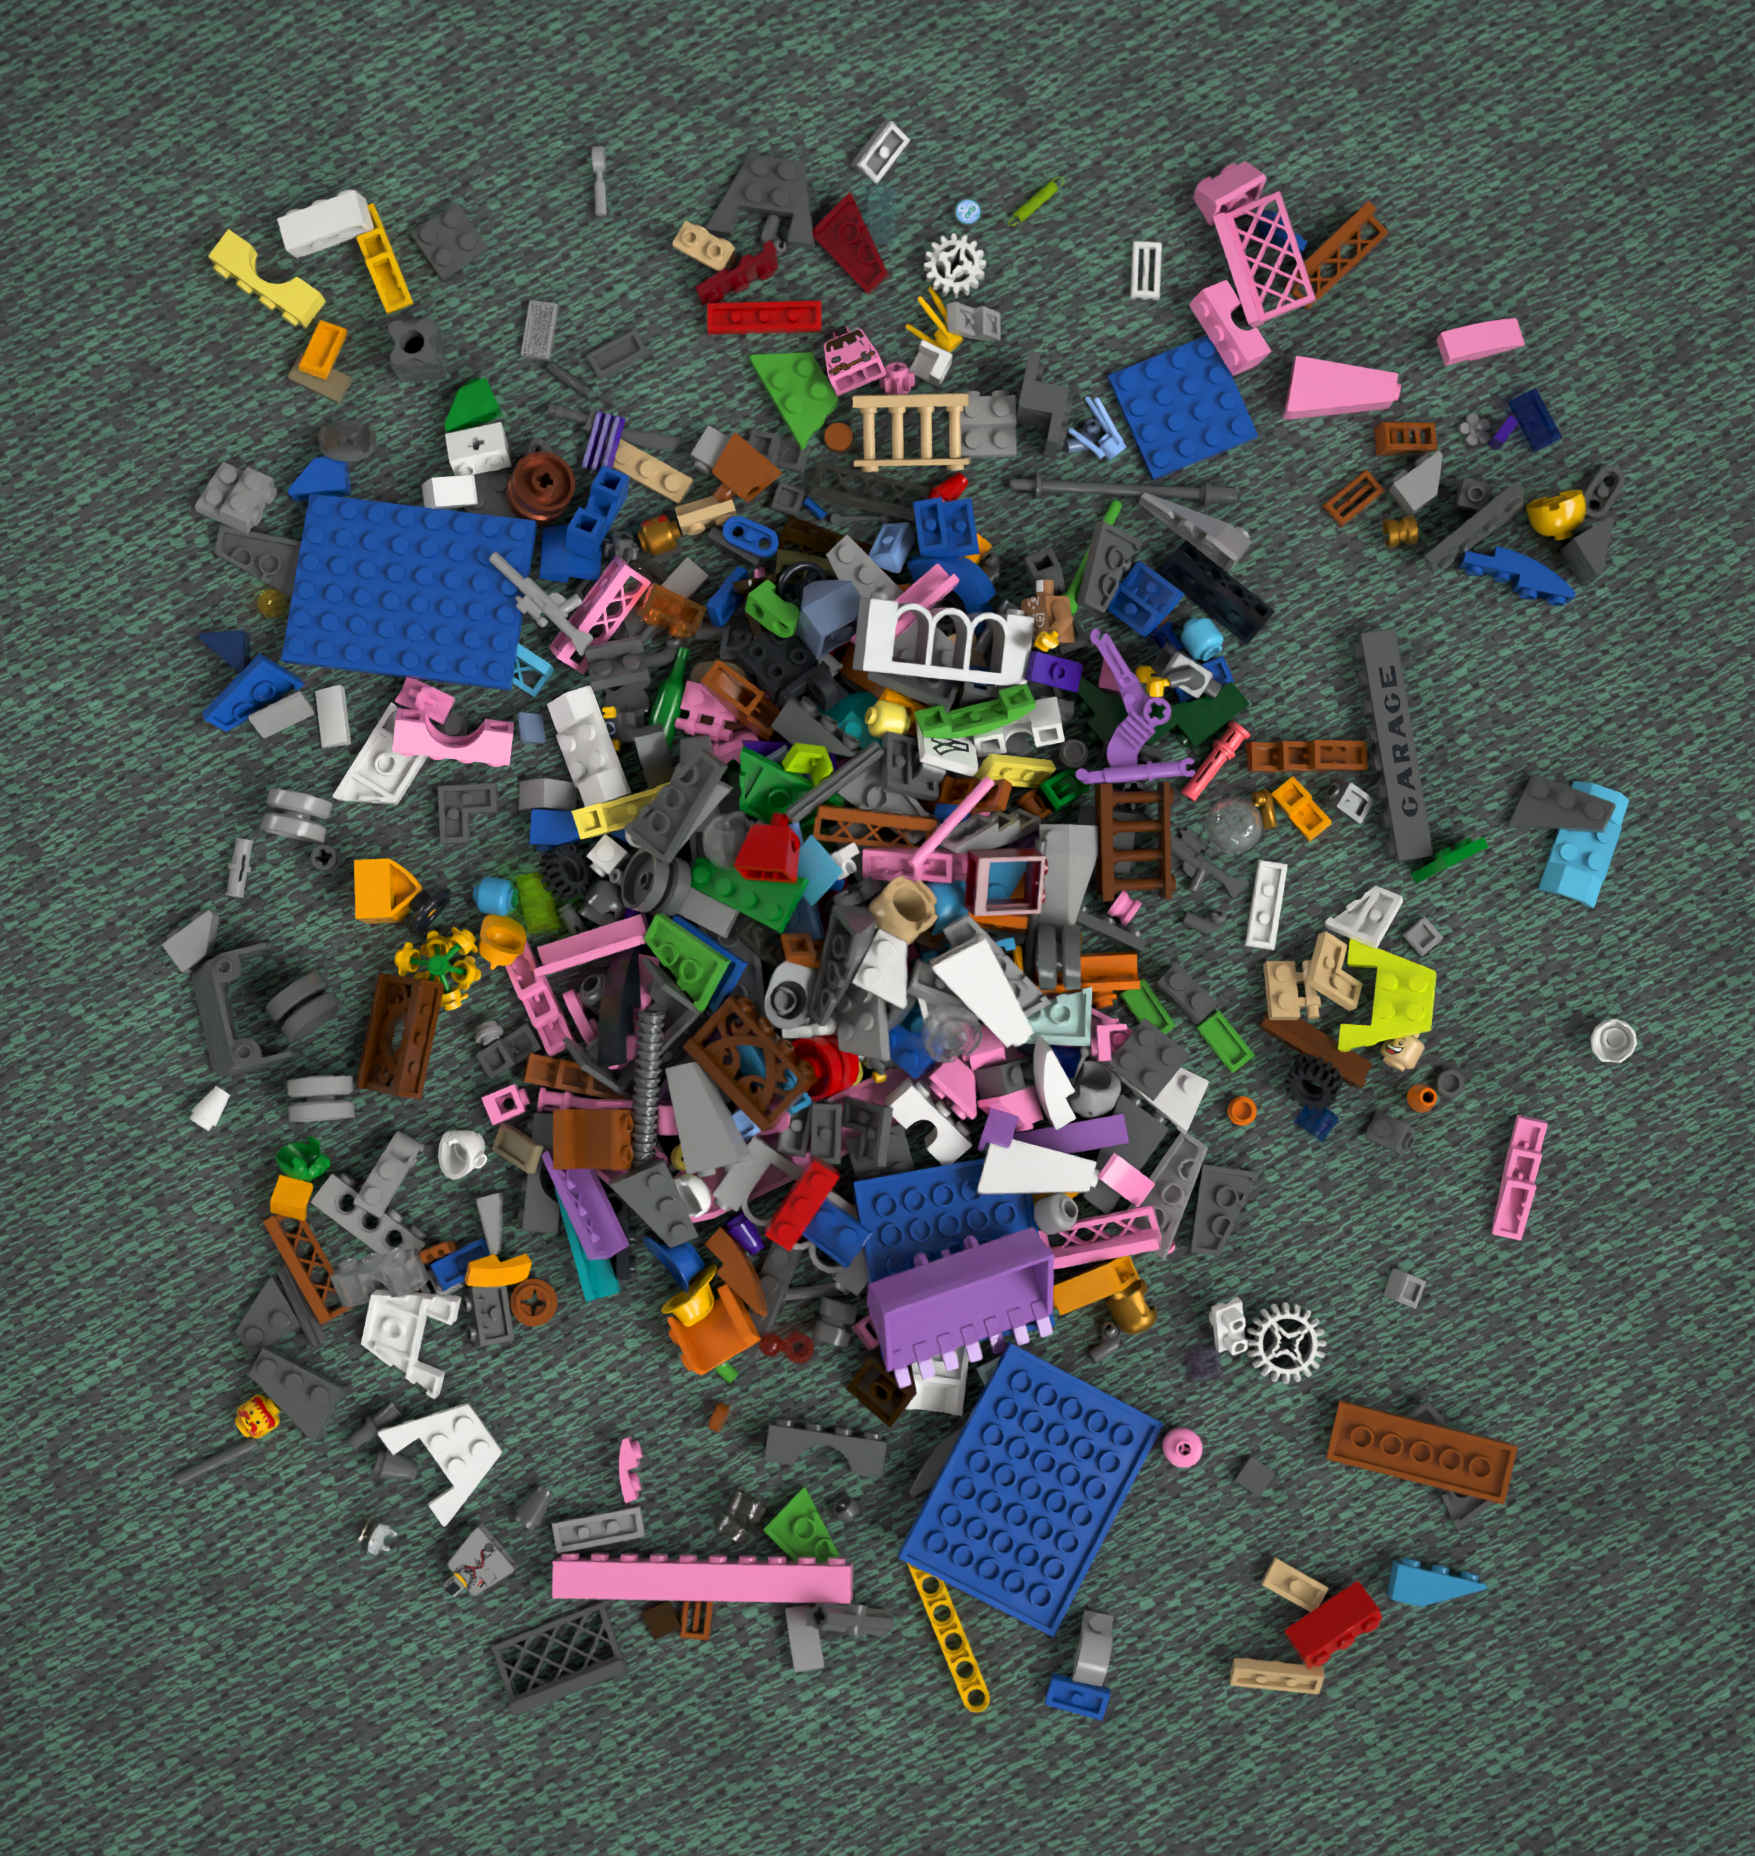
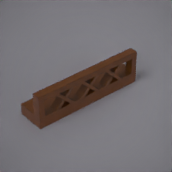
[1257,1010,1373,1089]

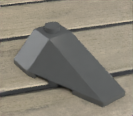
[809,906,877,1026]

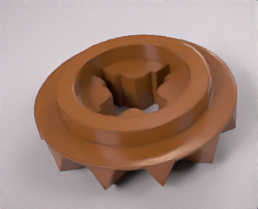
[510,1279,558,1326]

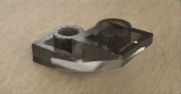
[735,918,786,970]

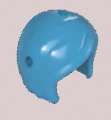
[925,881,969,935]

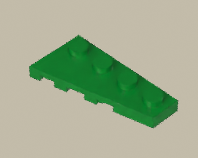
[690,857,810,934]

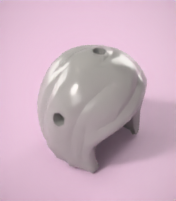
[1065,1060,1121,1119]

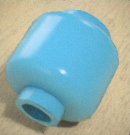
[1180,618,1223,661]

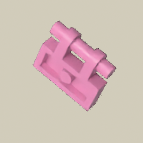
[675,681,738,742]

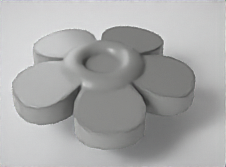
[1459,413,1490,446]

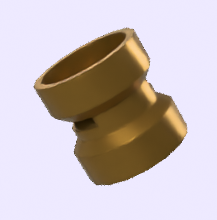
[1382,515,1418,548]

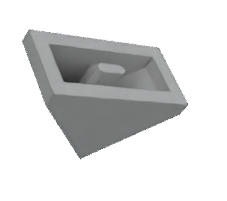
[519,778,578,811]

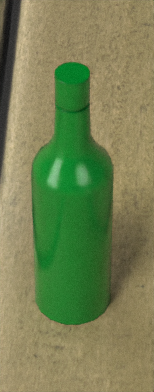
[647,647,690,750]

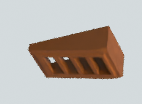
[1374,422,1438,456]

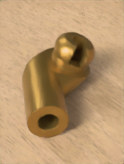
[1251,789,1277,830]

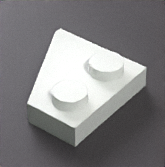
[1325,886,1403,949]
[852,928,907,1009]

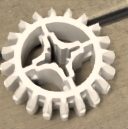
[1247,1302,1326,1384]

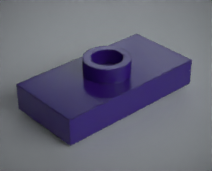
[1025,651,1083,692]

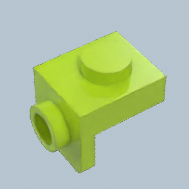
[782,743,833,786]

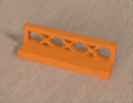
[1023,951,1140,994]

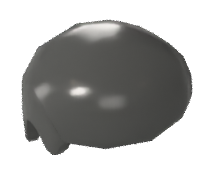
[584,880,626,920]

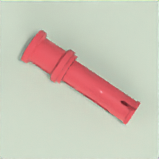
[1180,720,1251,802]

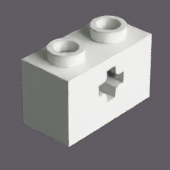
[445,422,512,476]

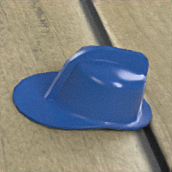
[643,1236,704,1293]

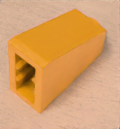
[1053,1255,1139,1315]

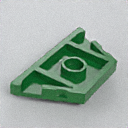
[740,746,844,831]

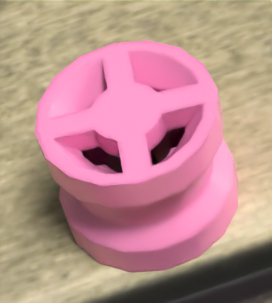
[1107,891,1142,927]

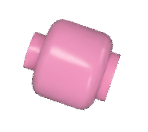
[1162,1427,1202,1467]

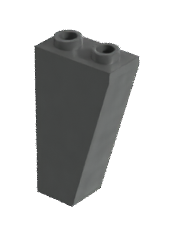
[1081,1093,1169,1214]

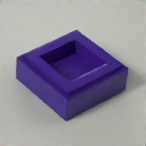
[1488,415,1518,450]

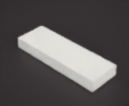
[1245,860,1288,950]

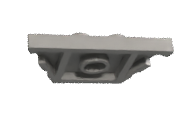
[836,965,890,1061]

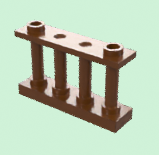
[1094,781,1176,901]

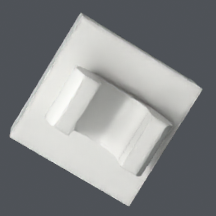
[829,842,860,880]

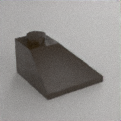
[846,1346,917,1428]

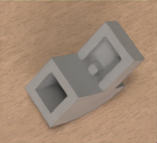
[1072,1610,1113,1687]

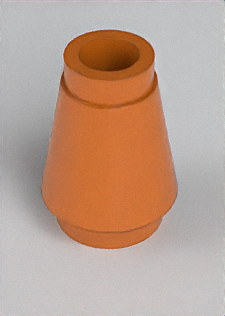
[1407,1083,1437,1113]

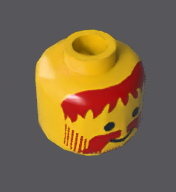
[235,1394,282,1439]

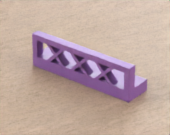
[541,1150,629,1260]

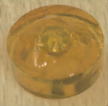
[257,589,287,619]

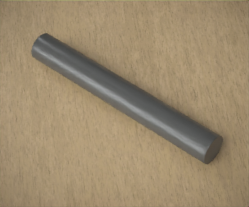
[174,1437,260,1486]

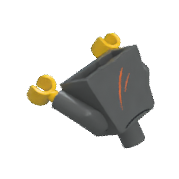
[1135,643,1222,699]

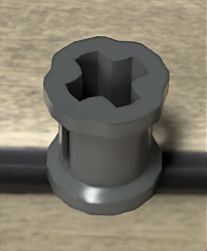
[311,845,342,873]

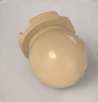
[868,876,938,945]

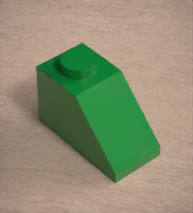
[444,377,503,433]

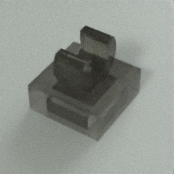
[358,1515,397,1555]

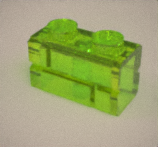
[516,871,562,936]

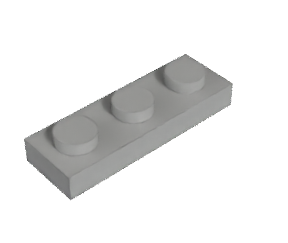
[552,1506,646,1554]

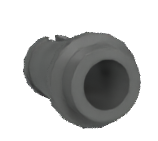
[557,902,589,936]

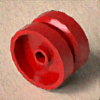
[791,1030,859,1102]

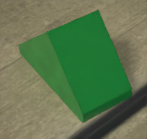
[1038,768,1090,814]

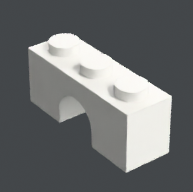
[973,697,1065,758]
[884,1076,972,1165]

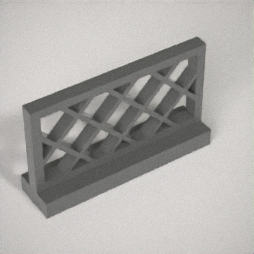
[492,1602,629,1716]

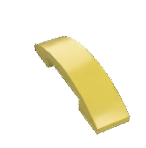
[572,782,670,840]

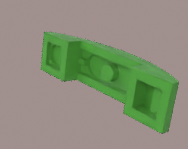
[914,683,1036,739]

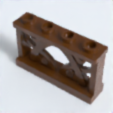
[355,973,445,1100]
[683,995,819,1132]

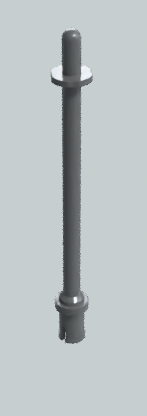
[1008,472,1237,505]

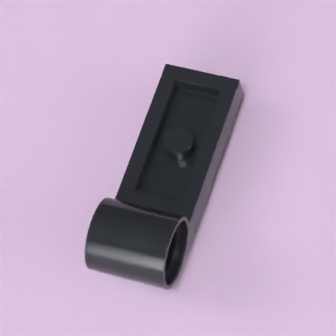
[606,1192,637,1280]

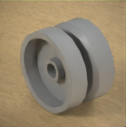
[260,788,333,844]
[287,1075,355,1122]

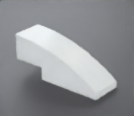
[1033,1036,1076,1131]

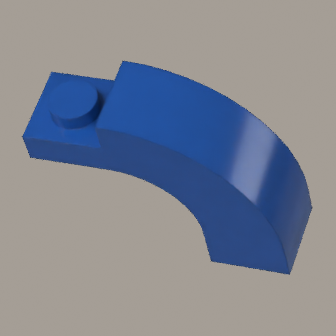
[907,553,996,634]

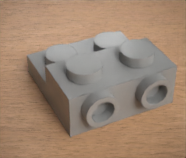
[960,390,1017,458]
[195,462,277,534]

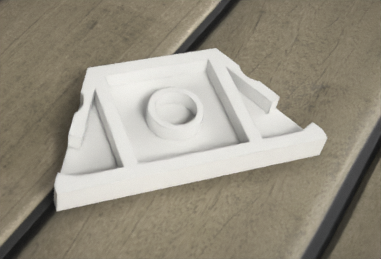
[332,702,428,805]

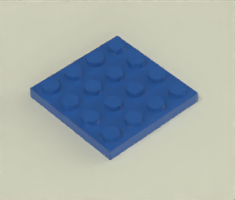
[1108,335,1258,481]

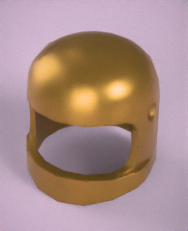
[1106,1279,1158,1335]

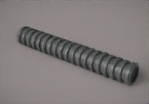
[628,1009,665,1172]

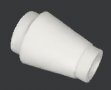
[189,1086,230,1131]

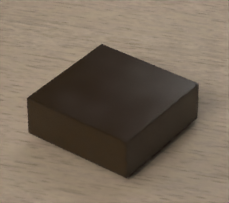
[642,1600,681,1641]

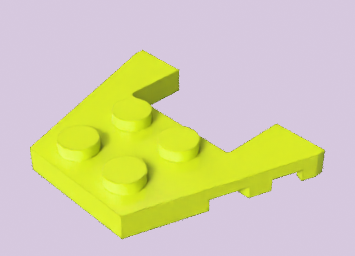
[1338,939,1437,1052]

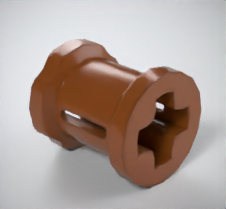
[1015,788,1053,820]

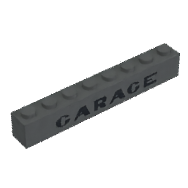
[1353,628,1433,864]

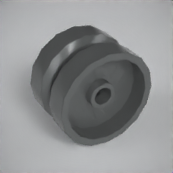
[621,847,691,919]
[1035,925,1081,990]
[265,971,343,1043]

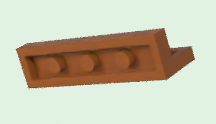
[1284,201,1389,310]
[813,804,937,848]
[263,1215,355,1325]

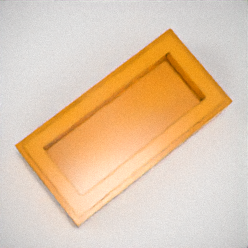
[299,320,347,380]

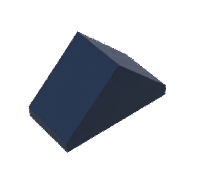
[198,630,251,673]

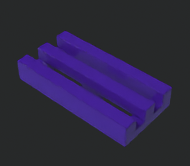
[582,411,626,472]

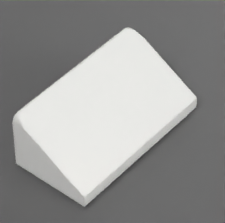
[315,685,351,748]

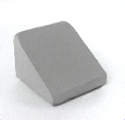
[1383,1269,1426,1309]

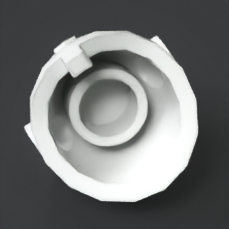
[438,1130,487,1180]

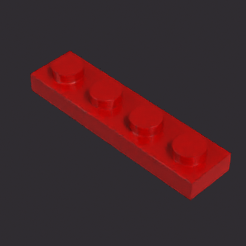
[707,301,822,335]

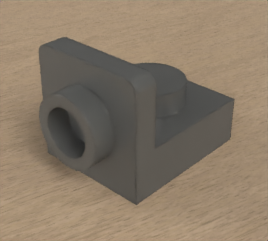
[1322,780,1375,824]

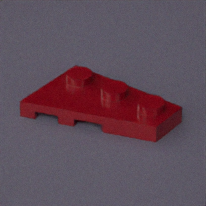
[813,192,889,295]
[696,240,778,306]

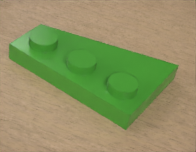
[644,913,731,1012]
[763,1486,841,1562]

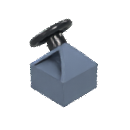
[776,561,863,659]

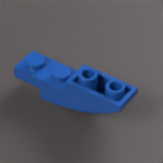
[1458,546,1576,606]

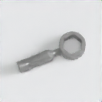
[592,146,607,216]

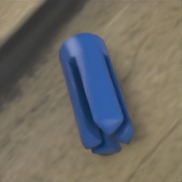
[803,497,827,520]

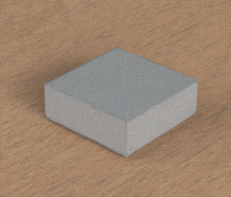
[1401,916,1443,957]

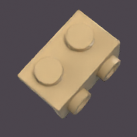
[672,220,737,272]
[675,496,737,535]

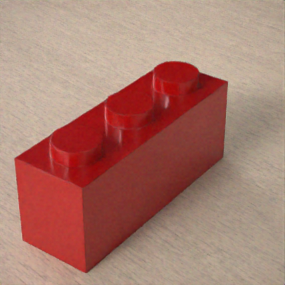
[765,1155,840,1251]
[1284,1581,1382,1669]

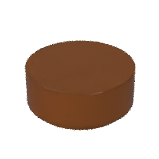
[824,422,853,453]
[708,1402,731,1433]

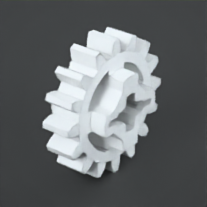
[924,234,986,298]

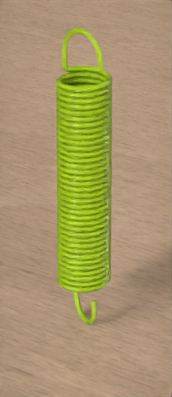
[1008,177,1064,226]

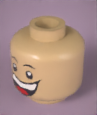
[1380,1034,1424,1072]

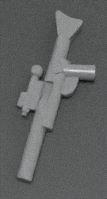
[489,552,594,656]

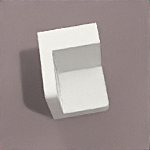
[910,340,952,387]

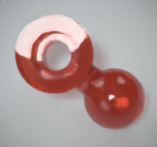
[759,1332,814,1363]

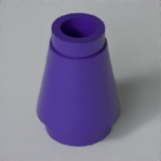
[725,1210,765,1255]

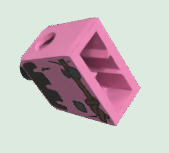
[824,326,887,396]

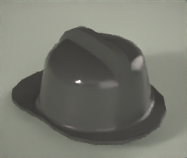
[764,961,817,1029]

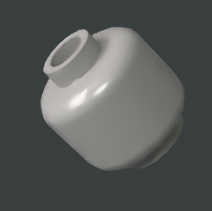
[1034,1193,1078,1235]

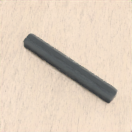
[785,742,884,823]

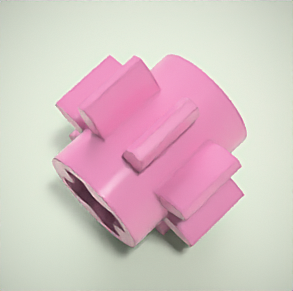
[879,362,915,394]

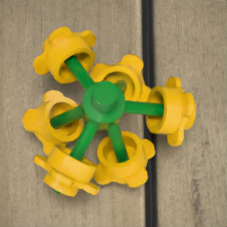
[395,927,481,1011]

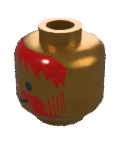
[637,515,681,556]

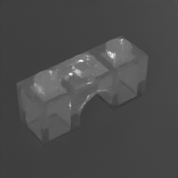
[330,1247,430,1308]

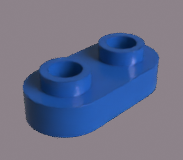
[723,516,779,559]

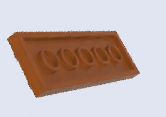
[1326,1400,1518,1504]

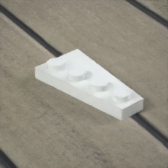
[1090,1053,1209,1135]

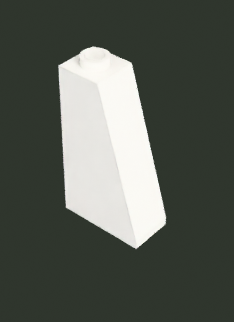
[929,934,1034,1047]
[976,1139,1100,1195]

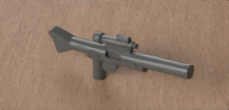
[1135,809,1249,899]

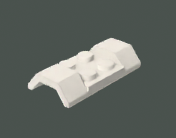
[547,685,631,807]
[906,1346,969,1416]

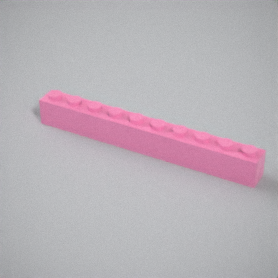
[552,1552,853,1604]

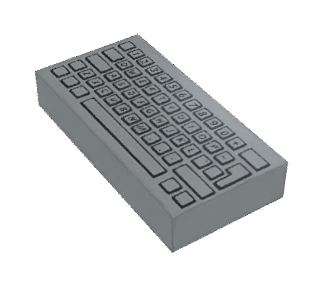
[521,300,559,362]

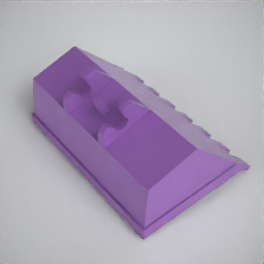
[867,1227,1054,1388]

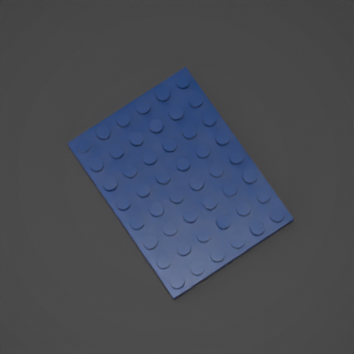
[281,494,537,691]
[897,1342,1163,1637]

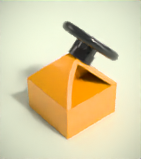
[354,859,452,934]

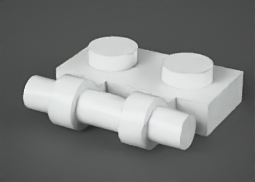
[782,1009,838,1038]

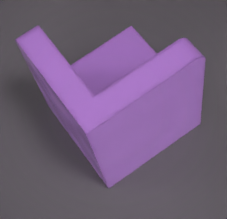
[977,1108,1019,1152]

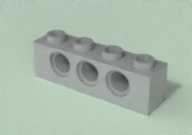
[311,1172,430,1273]

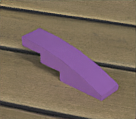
[1012,1114,1129,1154]

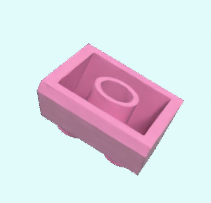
[1193,161,1267,226]

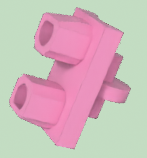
[395,678,456,725]

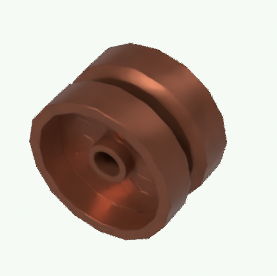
[505,451,576,525]

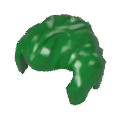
[275,1135,331,1182]

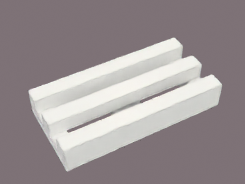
[1131,241,1162,300]

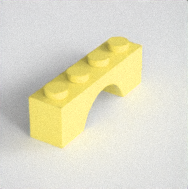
[208,229,326,328]

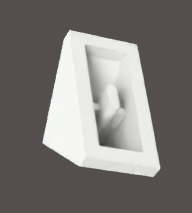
[421,475,478,510]

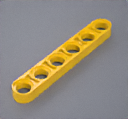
[907,1563,990,1713]

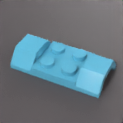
[1538,781,1629,909]

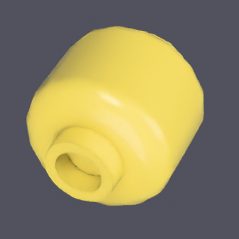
[865,700,911,739]

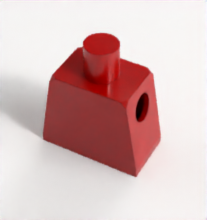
[734,812,800,883]

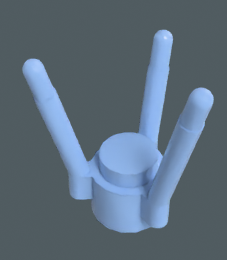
[1068,396,1127,461]

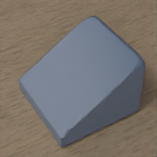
[517,712,546,746]

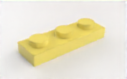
[975,754,1056,789]

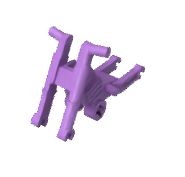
[1076,628,1195,784]

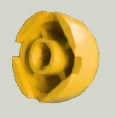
[1526,490,1586,540]

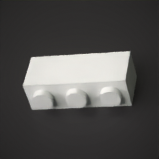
[277,190,374,258]

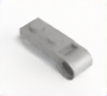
[353,1131,425,1219]

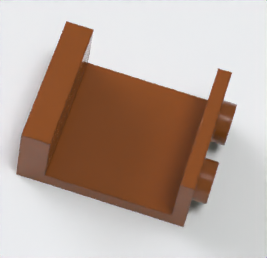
[553,1109,633,1170]

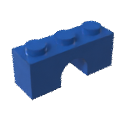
[566,465,629,559]
[888,1024,946,1079]

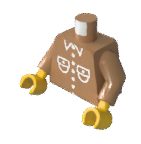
[1021,580,1075,652]

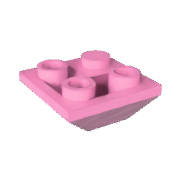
[928,1053,977,1121]

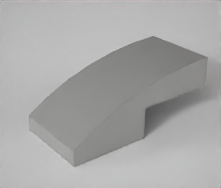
[947,302,1001,341]
[785,1604,825,1673]

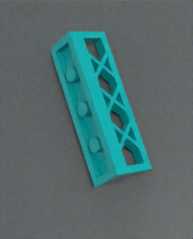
[555,1187,621,1302]

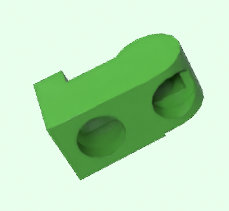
[745,579,800,638]

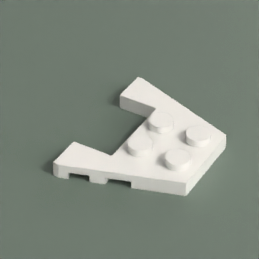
[361,1290,461,1399]
[378,1402,502,1527]

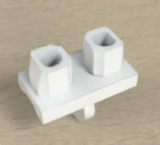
[1209,1297,1248,1355]

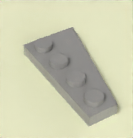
[942,914,1051,1017]
[1116,1132,1208,1260]

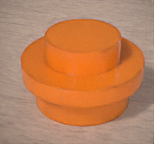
[1092,991,1117,1009]
[1227,1096,1257,1126]

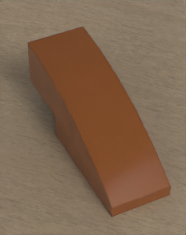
[700,659,781,741]
[705,1227,768,1317]

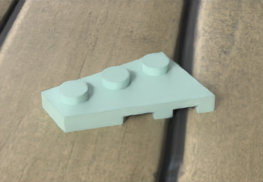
[1025,987,1092,1046]

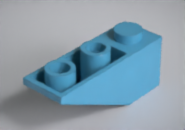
[1386,1557,1487,1607]

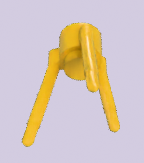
[906,287,963,353]

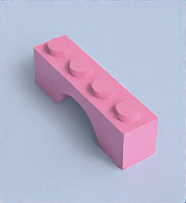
[392,708,514,767]

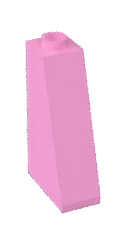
[1283,356,1401,419]

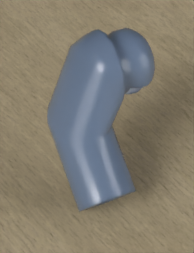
[1064,419,1101,454]

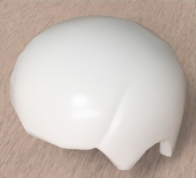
[1590,1019,1637,1063]
[674,1174,711,1218]

